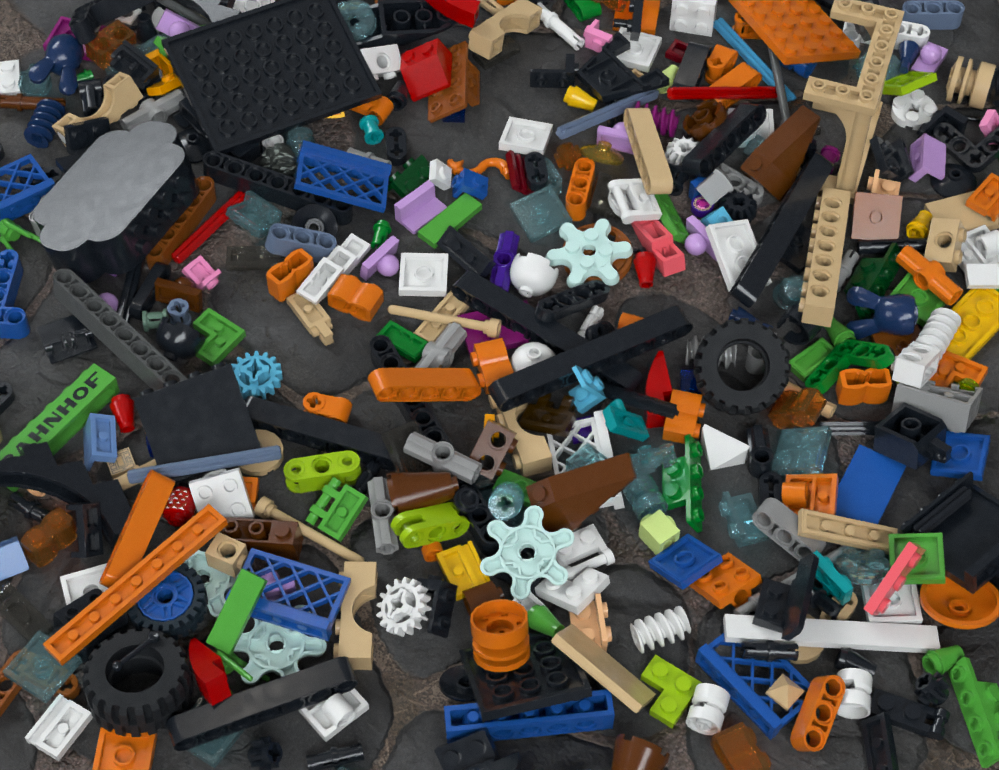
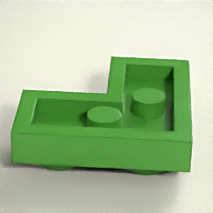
[193,308,246,366]

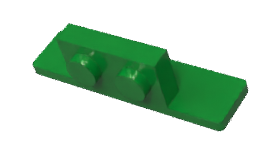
[662,434,705,533]

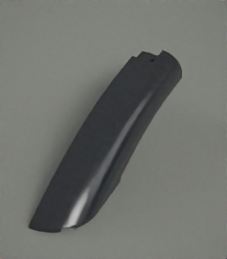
[341,0,457,49]

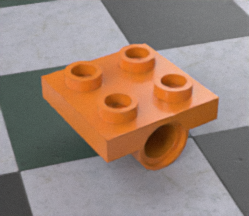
[782,473,839,515]
[689,552,763,609]

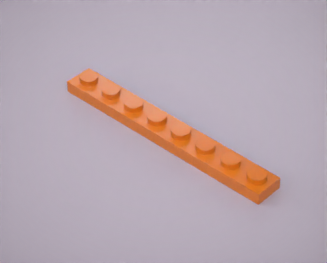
[43,504,228,666]

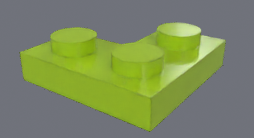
[640,654,702,729]

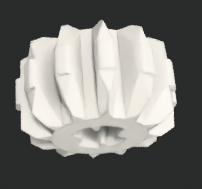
[665,135,700,166]

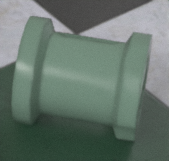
[142,308,170,332]

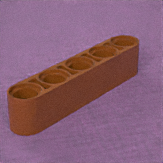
[145,176,217,270]

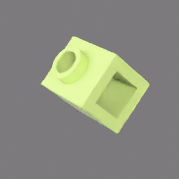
[638,509,680,555]

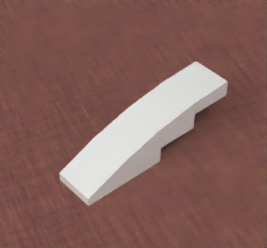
[296,233,371,305]

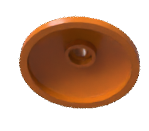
[919,576,999,630]

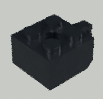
[873,402,952,470]

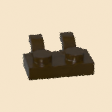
[519,393,577,438]

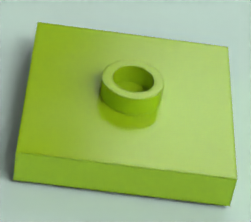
[882,71,938,96]

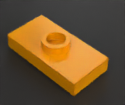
[146,73,181,96]

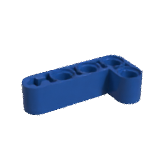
[0,249,30,339]

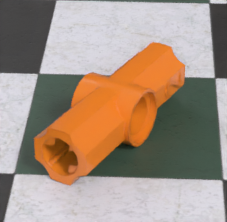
[895,245,963,306]

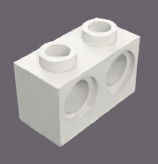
[891,341,942,389]

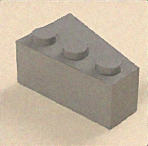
[892,380,983,433]

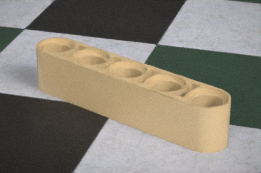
[623,108,673,195]

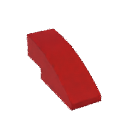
[425,0,480,28]
[644,351,672,428]
[189,638,232,706]

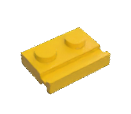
[436,540,491,601]

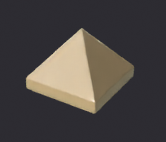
[765,674,804,711]

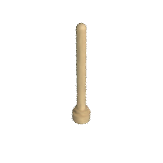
[388,305,502,339]
[254,496,365,562]

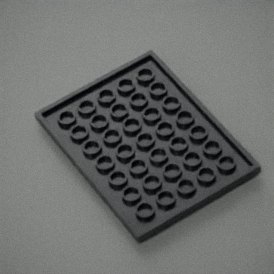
[161,0,382,154]

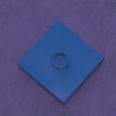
[930,431,991,481]
[648,534,723,590]

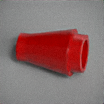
[633,251,657,288]
[110,394,135,433]

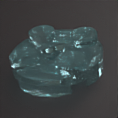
[337,0,376,41]
[630,443,678,474]
[836,547,890,586]

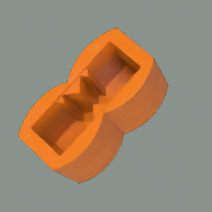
[266,248,314,302]
[327,274,384,322]
[470,338,514,395]
[835,368,892,406]
[662,389,706,444]

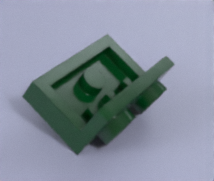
[388,154,430,198]

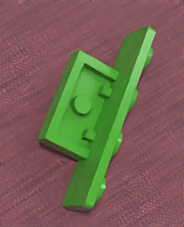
[948,657,999,768]

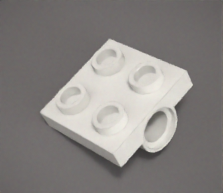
[944,225,999,272]
[189,467,255,519]
[298,688,369,742]

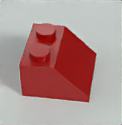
[400,38,452,102]

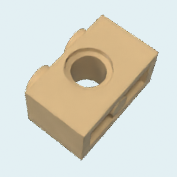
[924,218,967,272]

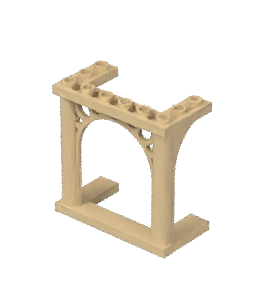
[797,0,905,204]

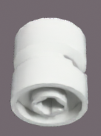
[836,668,873,719]
[686,683,730,736]

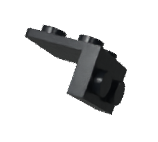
[52,588,129,665]

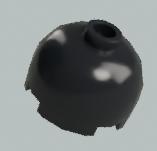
[156,317,206,362]

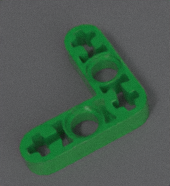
[805,339,895,396]

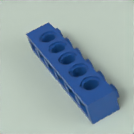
[444,689,615,743]

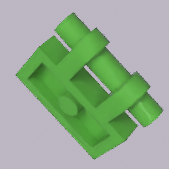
[305,477,369,542]

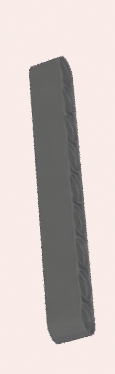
[53,269,188,391]

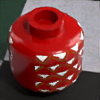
[162,486,197,527]

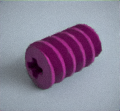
[634,101,680,138]

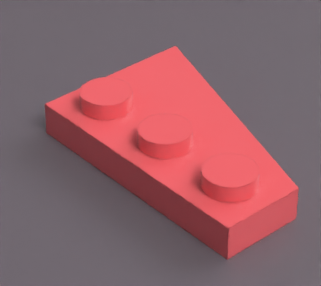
[863,541,926,615]

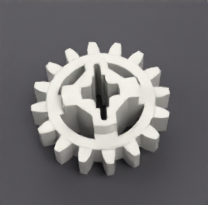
[376,577,432,637]

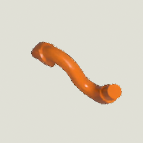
[447,158,510,180]

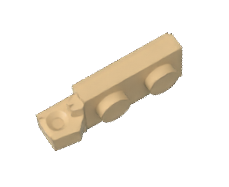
[286,293,334,346]

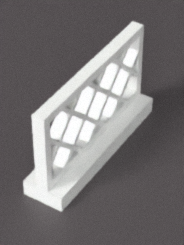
[547,410,625,510]

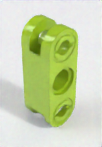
[283,450,361,493]
[390,502,470,549]

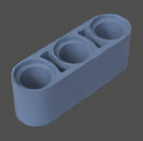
[902,0,965,30]
[265,223,337,263]

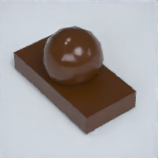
[154,277,203,313]

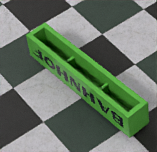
[0,363,120,492]

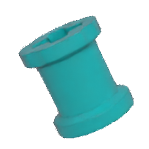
[359,115,384,145]

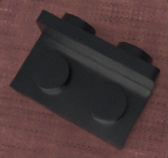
[869,135,914,182]

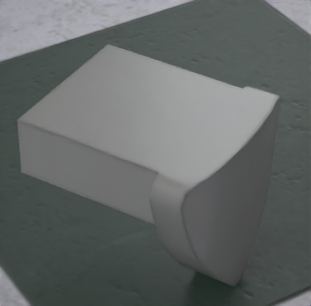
[696,168,734,206]

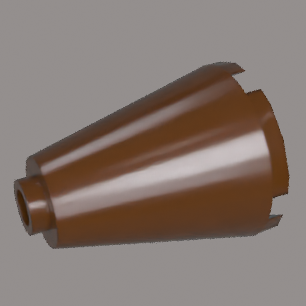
[386,472,459,517]
[611,734,670,770]

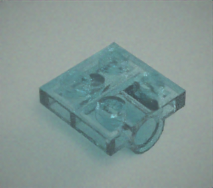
[771,426,832,475]

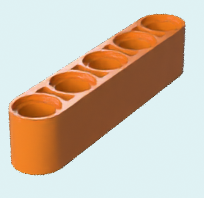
[367,368,482,402]
[99,469,175,588]

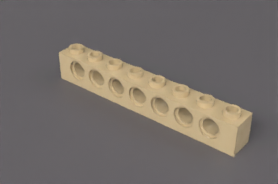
[798,187,851,328]

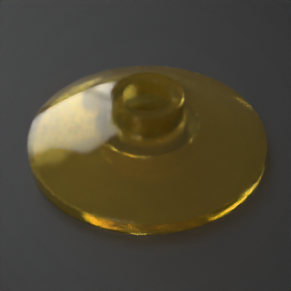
[580,141,624,165]

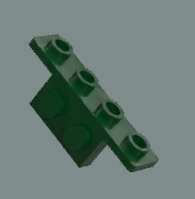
[844,243,901,319]

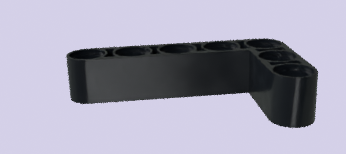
[69,0,156,45]

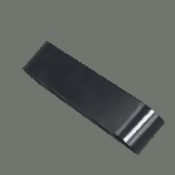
[682,103,767,177]

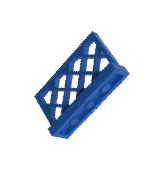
[294,140,392,213]
[0,154,55,221]
[225,548,351,641]
[695,633,810,740]

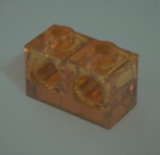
[85,19,137,70]

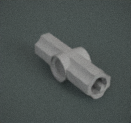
[120,89,184,132]
[415,322,467,368]
[403,431,482,485]
[367,476,399,555]

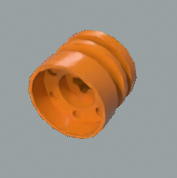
[470,599,530,672]

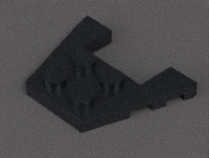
[577,32,669,103]

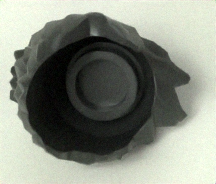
[261,143,296,178]

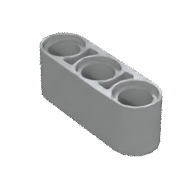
[752,497,826,561]

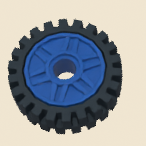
[127,563,208,640]

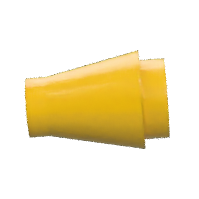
[563,85,598,112]
[906,210,932,238]

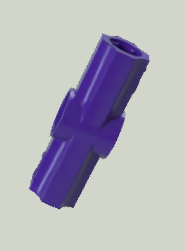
[490,231,520,293]

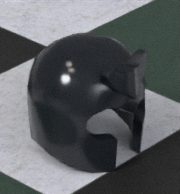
[777,301,822,345]

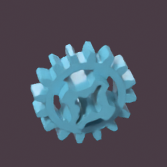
[231,351,283,400]

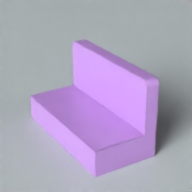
[908,133,946,183]
[394,180,447,234]

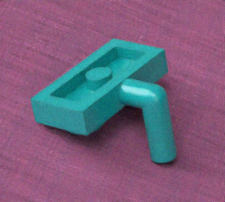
[602,399,650,442]
[813,550,853,606]

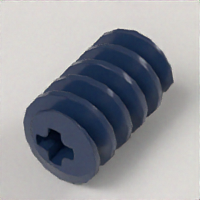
[24,99,66,148]

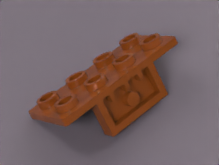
[428,41,480,123]

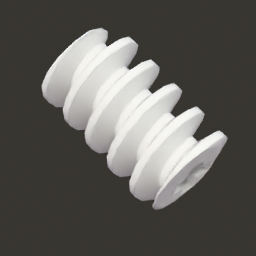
[915,308,962,360]
[630,606,691,654]

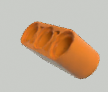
[703,62,762,110]
[566,158,595,221]
[790,675,845,752]

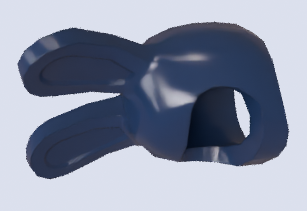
[28,34,85,96]
[846,286,918,340]

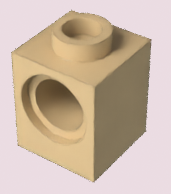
[205,532,248,578]

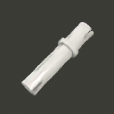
[537,2,585,51]

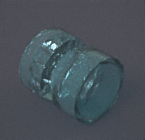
[623,474,668,522]

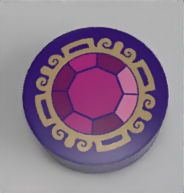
[691,195,714,218]

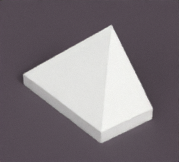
[700,424,750,470]

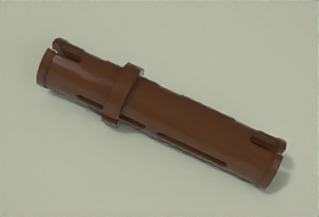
[0,93,66,111]

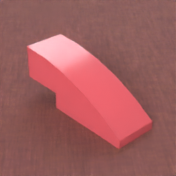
[631,220,686,277]

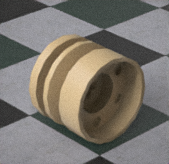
[946,56,996,110]

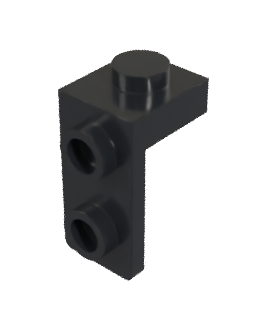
[530,54,579,88]
[917,105,969,138]
[416,575,458,638]

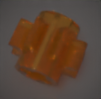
[554,142,583,171]

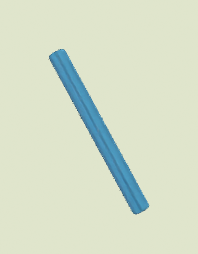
[714,18,797,106]

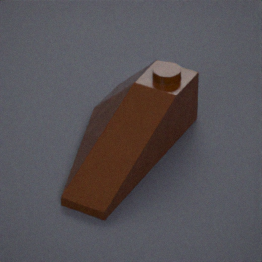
[740,105,821,202]
[526,453,637,532]

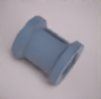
[167,298,192,326]

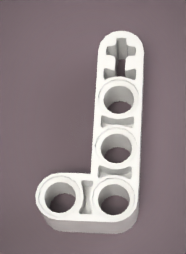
[843,21,930,53]

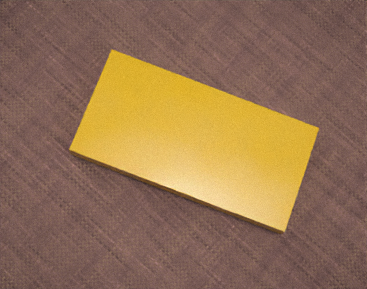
[946,289,999,360]

